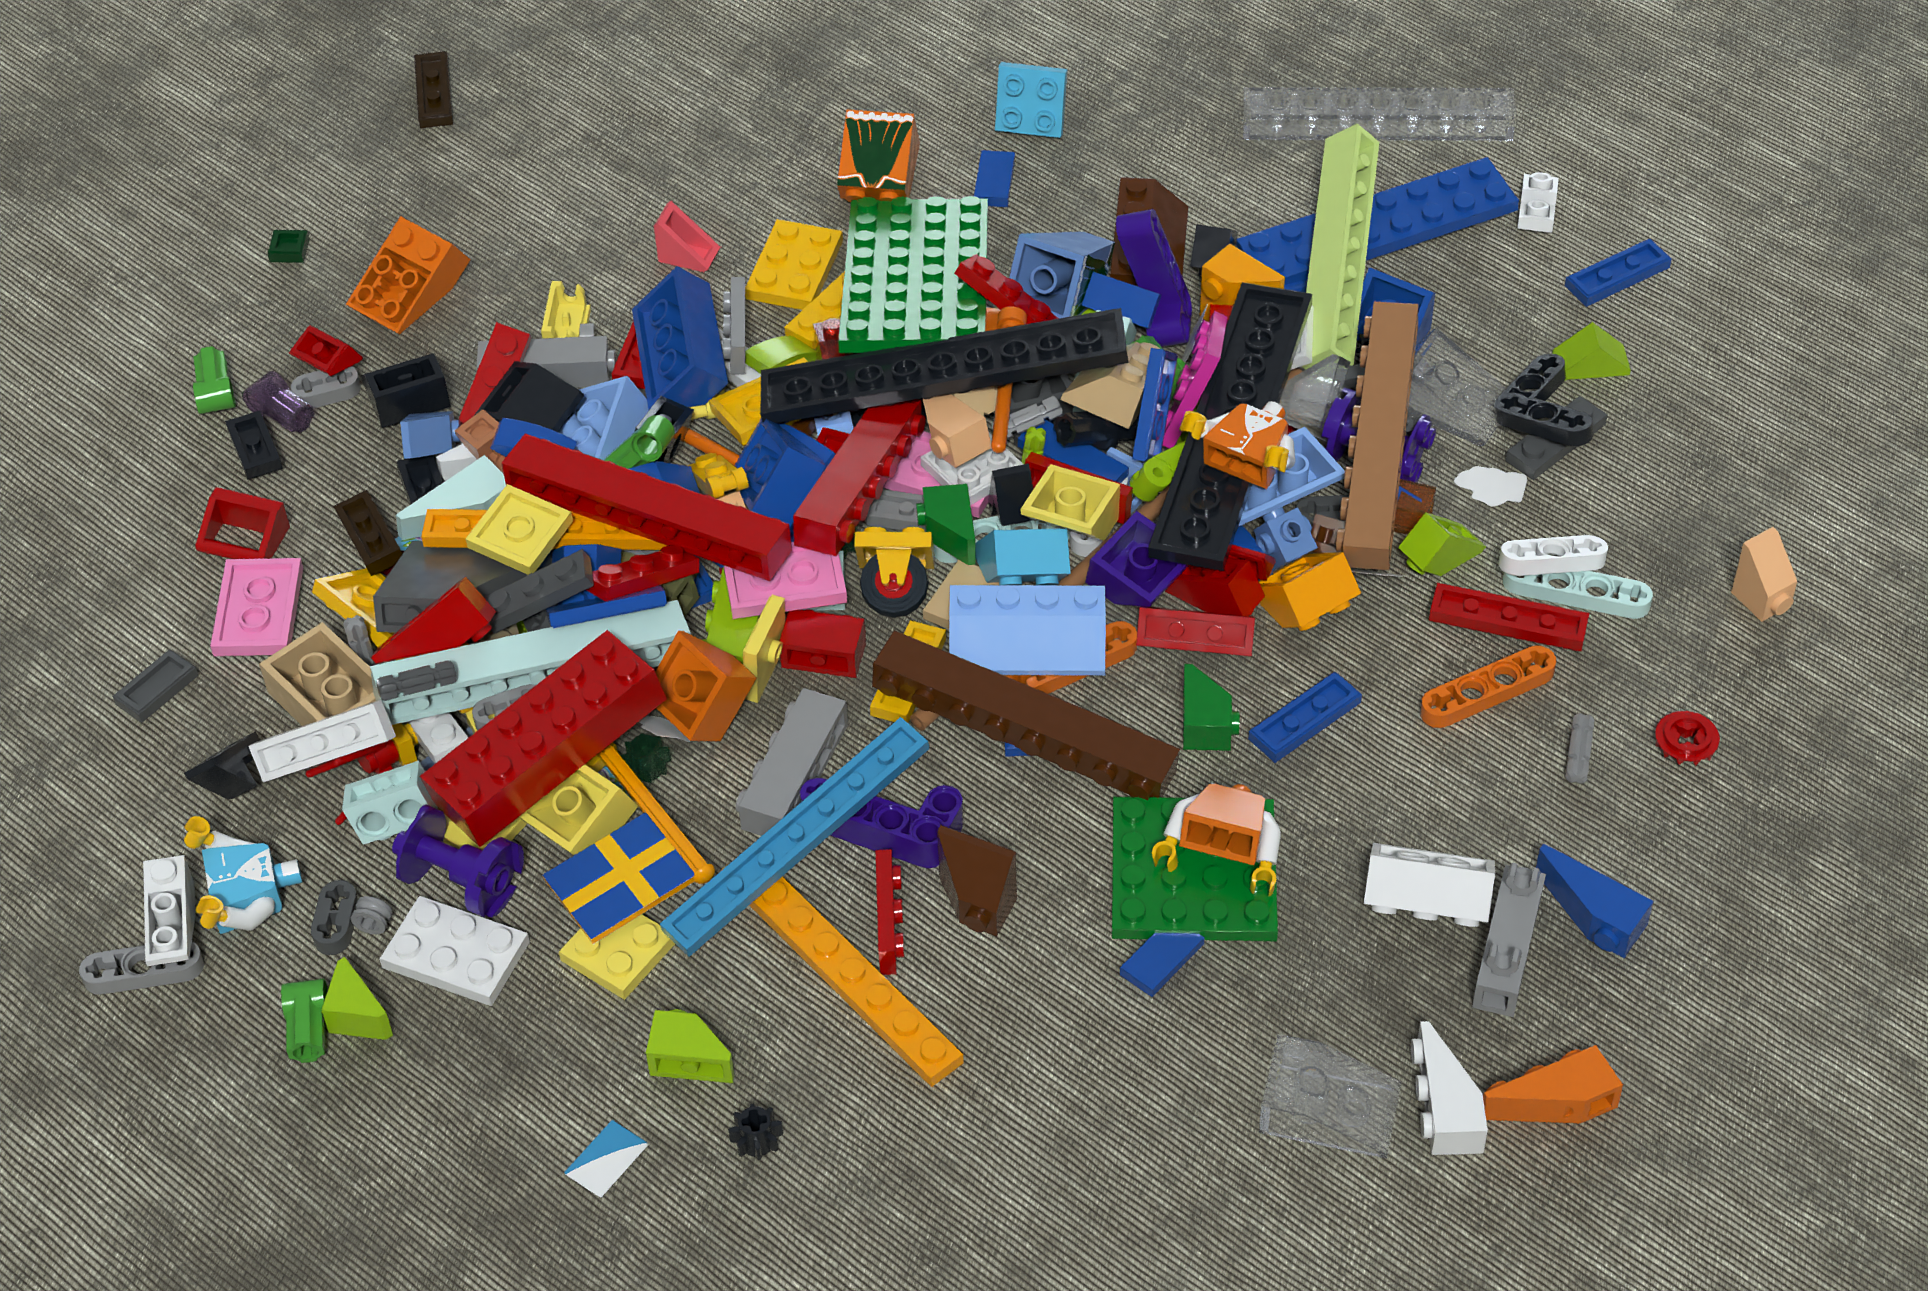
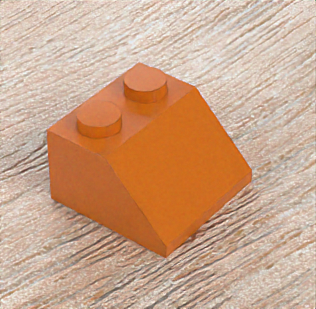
[655,631,757,741]

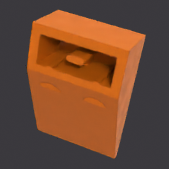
[345,216,471,335]

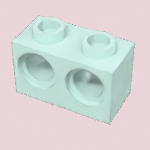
[342,761,438,845]

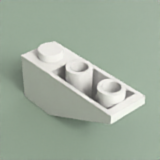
[143,855,195,966]
[1411,1021,1488,1155]

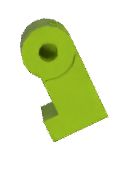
[1129,441,1185,502]

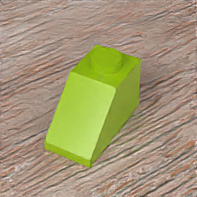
[1398,512,1486,576]
[646,1009,734,1083]

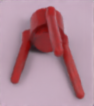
[305,740,399,825]

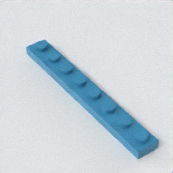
[660,717,929,957]

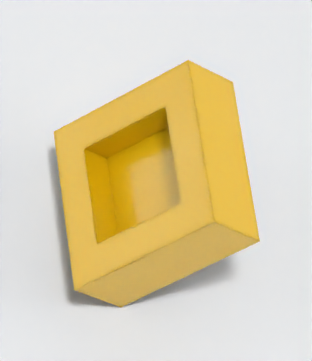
[391,723,419,766]

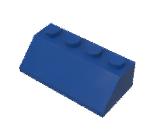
[632,266,728,410]

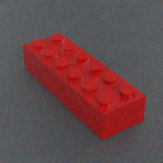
[420,630,667,847]

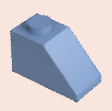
[400,411,461,459]

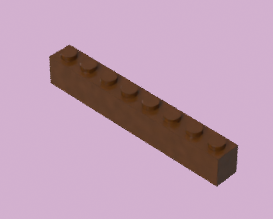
[872,630,1180,800]

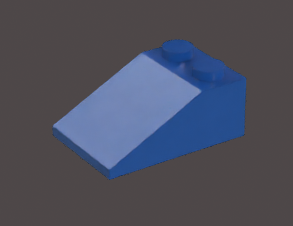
[734,418,826,529]

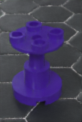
[1322,388,1436,486]
[392,804,524,918]

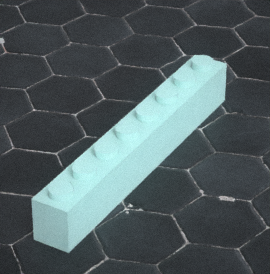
[370,600,691,725]

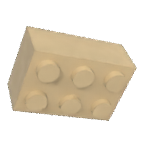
[259,622,376,726]

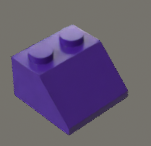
[1085,511,1189,607]

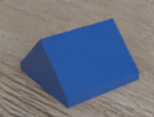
[1357,267,1435,349]

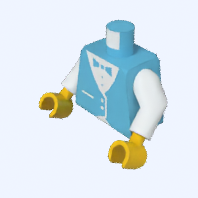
[184,816,303,934]

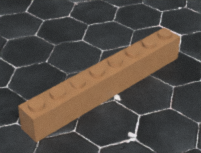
[1336,301,1418,570]

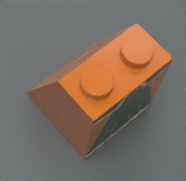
[837,109,920,203]

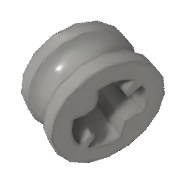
[350,896,392,934]

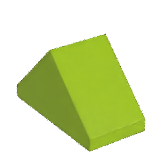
[1552,322,1631,380]
[321,957,393,1040]

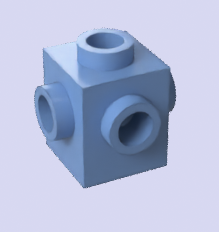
[1254,507,1318,570]

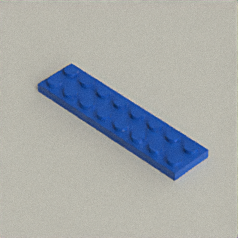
[1236,157,1519,285]

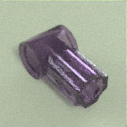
[242,371,315,433]

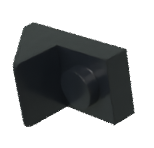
[988,463,1033,526]
[184,731,260,799]

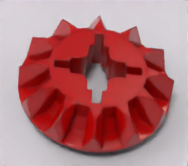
[1655,711,1720,766]

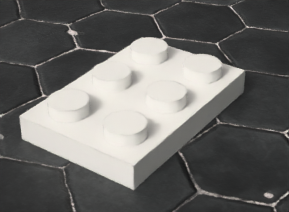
[380,896,530,1006]

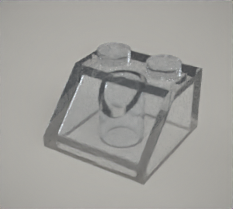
[1279,354,1350,430]

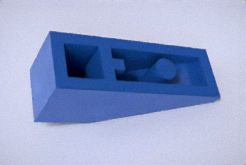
[1536,844,1654,958]

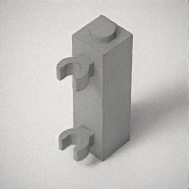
[476,323,617,388]
[1472,863,1546,1017]

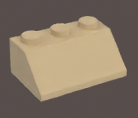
[1061,342,1160,429]

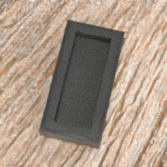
[112,649,199,723]

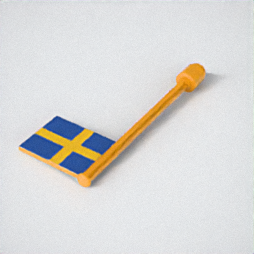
[542,744,715,944]

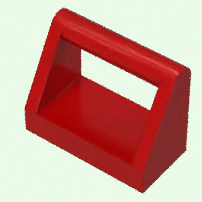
[195,487,290,559]

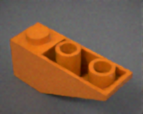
[1483,1045,1623,1124]

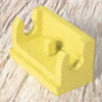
[541,281,591,338]

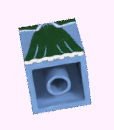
[1009,232,1115,318]

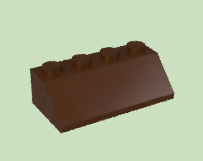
[1110,177,1188,286]

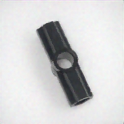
[1054,411,1139,450]

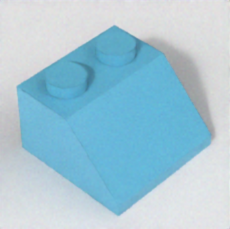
[975,528,1071,585]

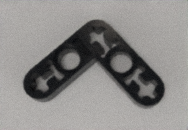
[1495,354,1593,446]

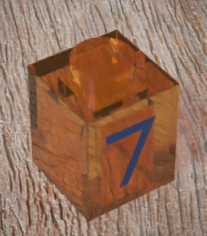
[1394,479,1436,535]

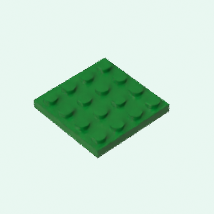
[1112,797,1278,941]

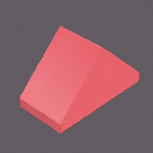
[654,201,720,272]

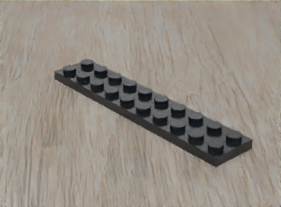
[1148,282,1312,571]
[760,308,1129,424]

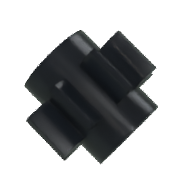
[728,1103,783,1160]

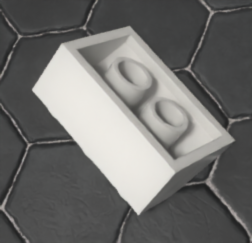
[1364,843,1495,927]

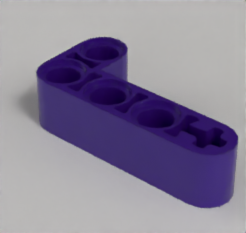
[1116,209,1192,347]
[800,778,964,868]

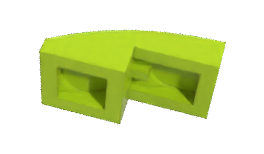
[745,336,819,373]

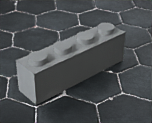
[736,688,848,836]

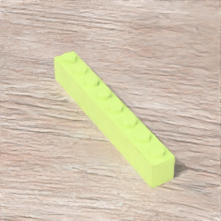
[1301,123,1380,379]

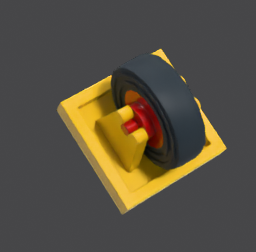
[854,527,935,618]

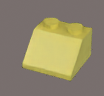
[1021,464,1120,541]
[519,765,638,855]

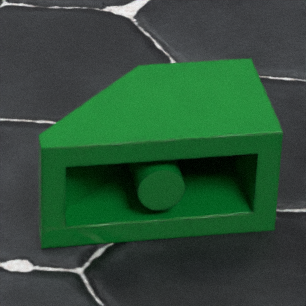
[916,484,976,565]
[1183,664,1240,751]

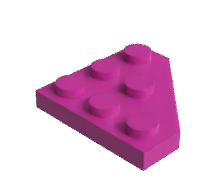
[1163,311,1228,448]

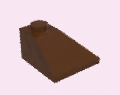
[937,825,1017,936]

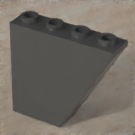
[373,541,555,633]

